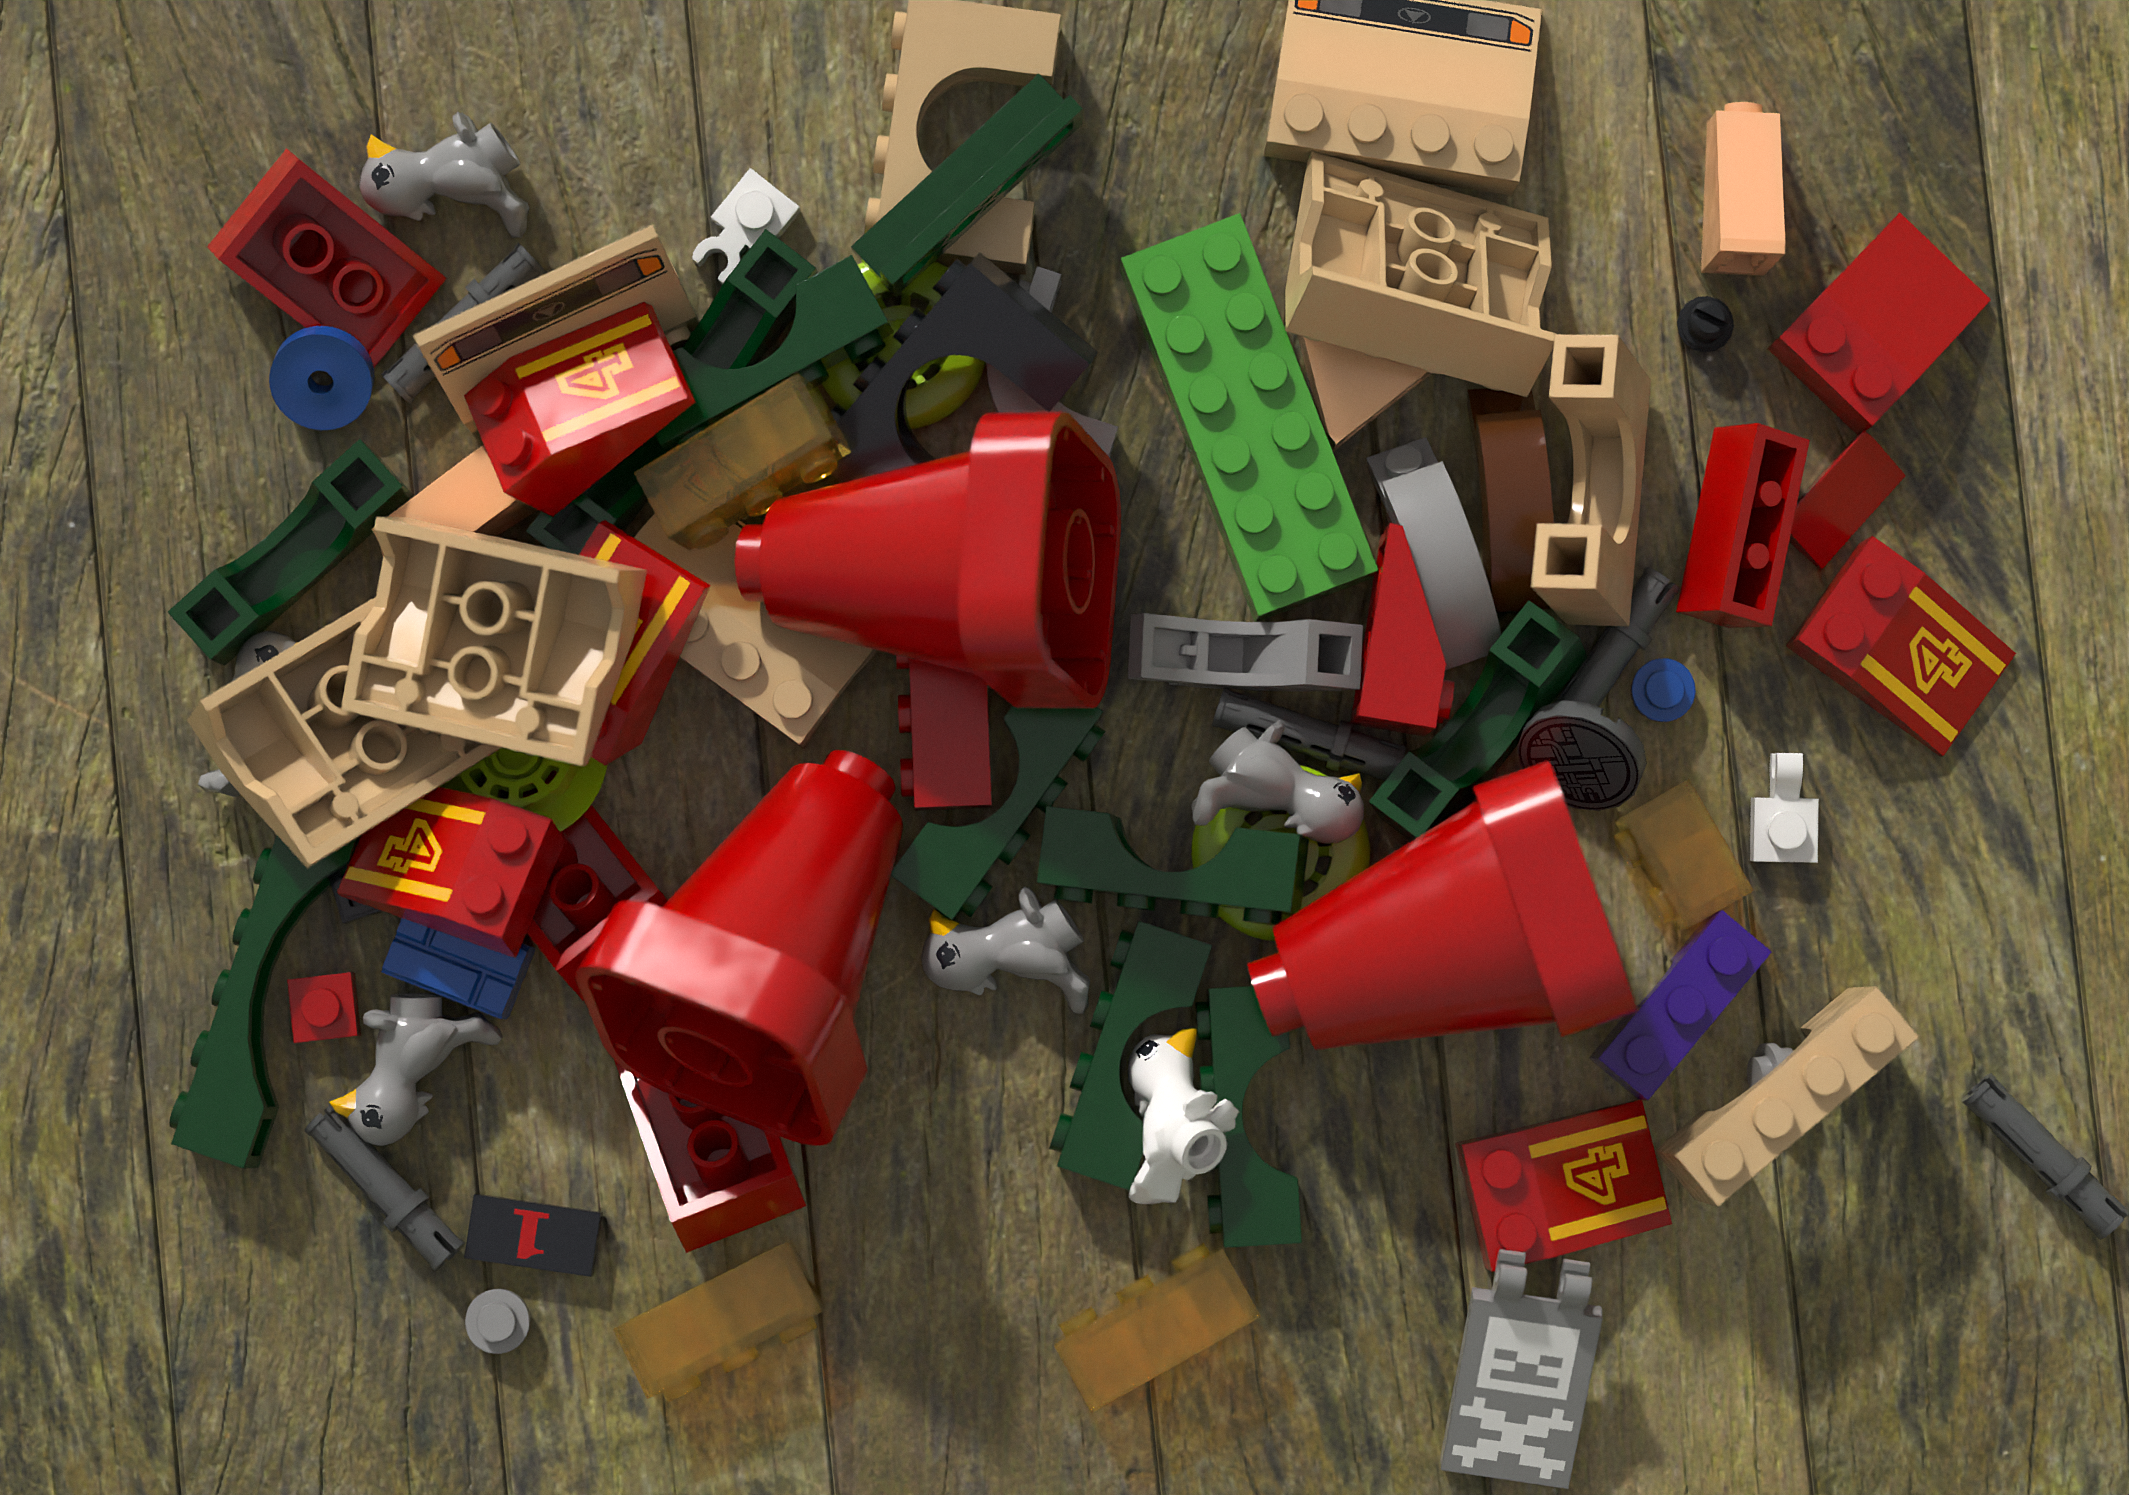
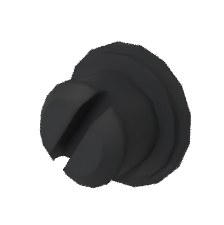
[1677,296,1734,353]

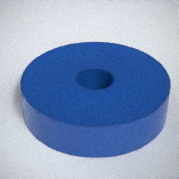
[269,326,375,430]

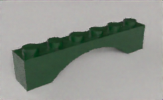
[526,229,818,555]
[169,835,361,1169]

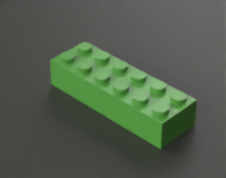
[1120,213,1379,622]

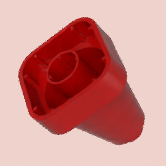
[735,412,1121,708]
[576,750,903,1146]
[1247,760,1638,1050]

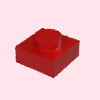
[287,972,361,1043]

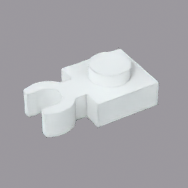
[692,168,801,285]

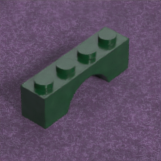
[655,255,894,455]
[168,439,414,666]
[1369,600,1588,841]
[891,706,1106,920]
[1037,806,1309,925]
[1049,921,1212,1191]
[1195,986,1302,1248]

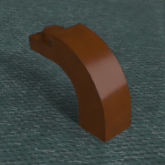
[1467,388,1554,613]

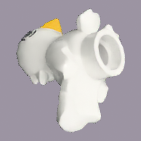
[1128,1028,1239,1204]

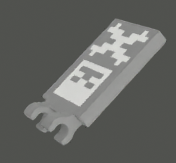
[1440,1249,1603,1489]

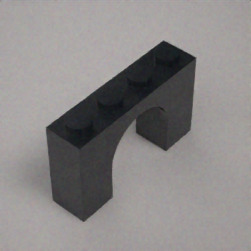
[810,253,1098,483]

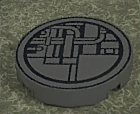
[1517,700,1647,811]

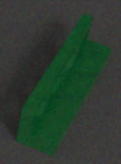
[851,73,1083,297]

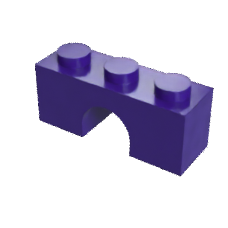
[1589,910,1772,1100]

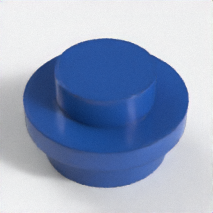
[1631,658,1696,722]

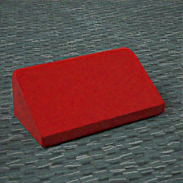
[1789,430,1906,570]

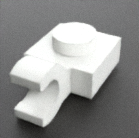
[1750,753,1819,863]

